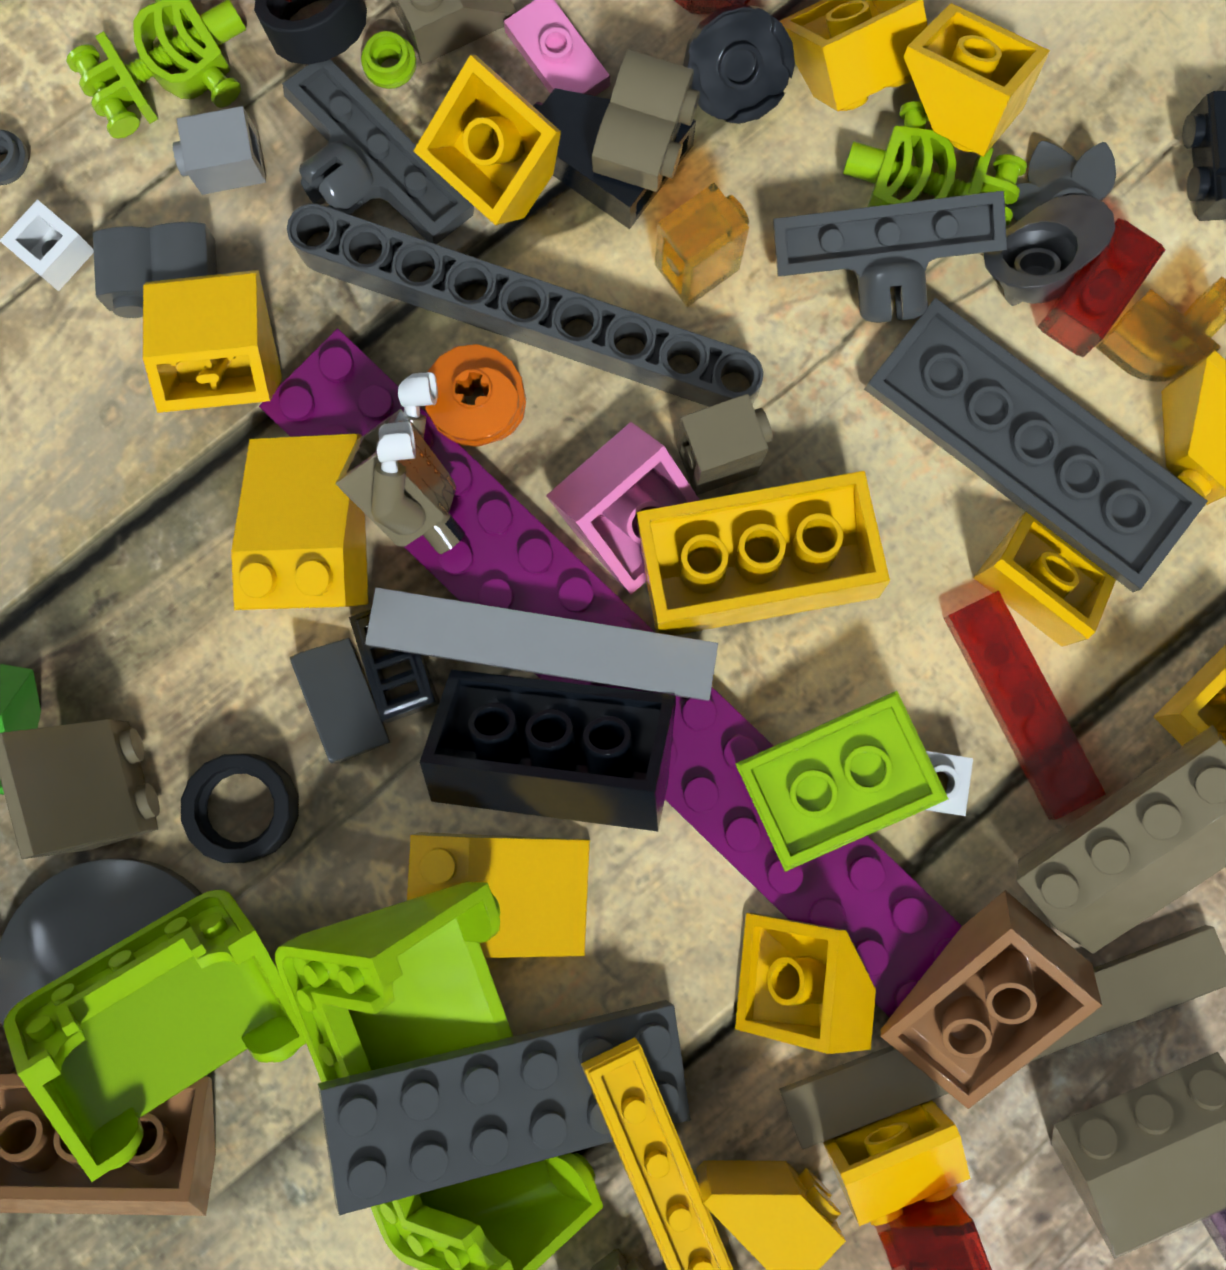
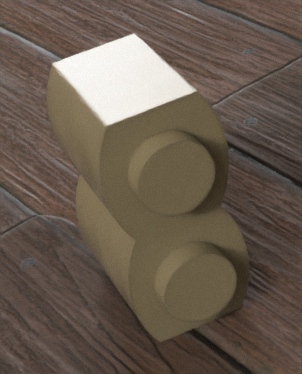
[592,49,700,192]

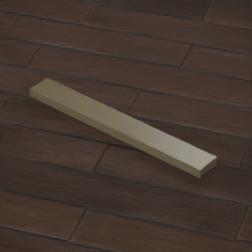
[779,925,1226,1150]

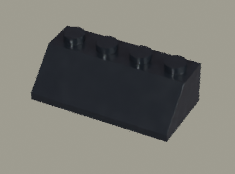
[419,669,676,832]

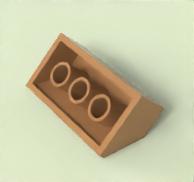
[0,1074,216,1216]

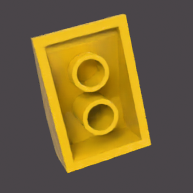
[231,434,369,610]
[407,832,590,958]

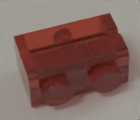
[1037,218,1166,357]

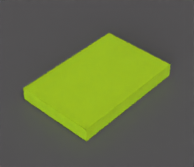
[736,691,949,872]

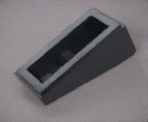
[349,609,440,723]

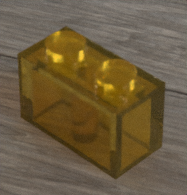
[655,182,749,307]

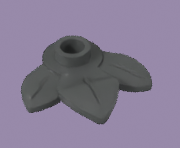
[1006,141,1116,222]

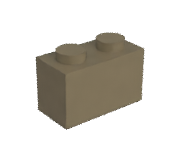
[676,394,773,495]

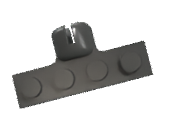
[282,59,474,244]
[773,191,1007,323]

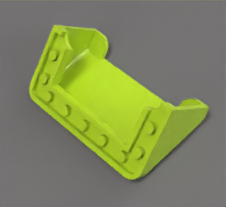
[275,882,603,1270]

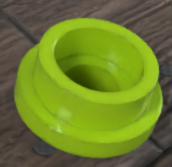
[361,31,416,89]

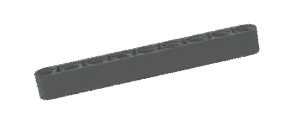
[287,204,764,407]

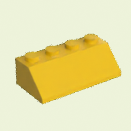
[636,471,890,636]

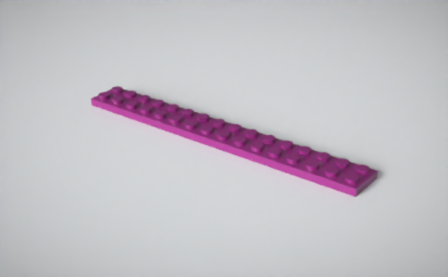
[259,328,962,1018]

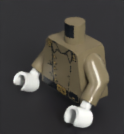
[336,372,465,554]

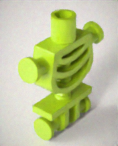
[66,0,246,139]
[843,101,1027,226]

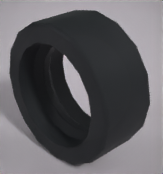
[254,0,367,65]
[181,754,299,863]

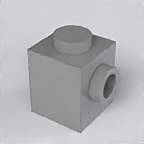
[173,106,266,195]

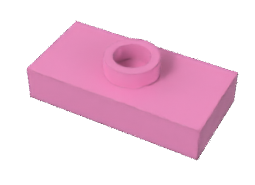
[503,0,610,96]

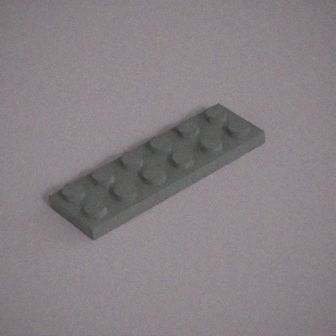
[864,298,1208,592]
[318,1000,691,1215]

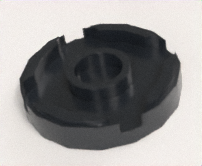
[683,3,795,124]

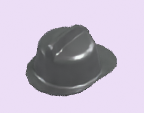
[984,194,1115,306]

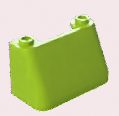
[3,890,306,1182]

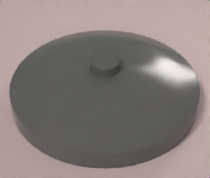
[0,858,202,1029]

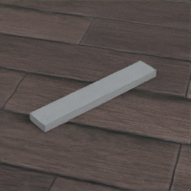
[365,587,718,701]

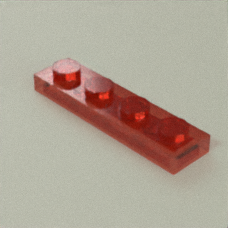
[944,590,1106,820]

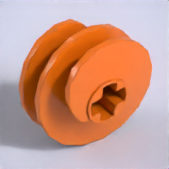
[425,344,526,447]

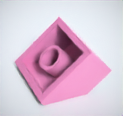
[546,422,699,595]

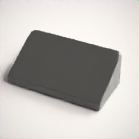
[290,638,390,764]

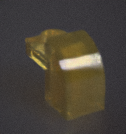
[1096,277,1226,382]

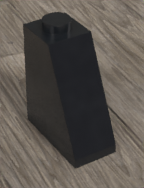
[533,88,696,229]

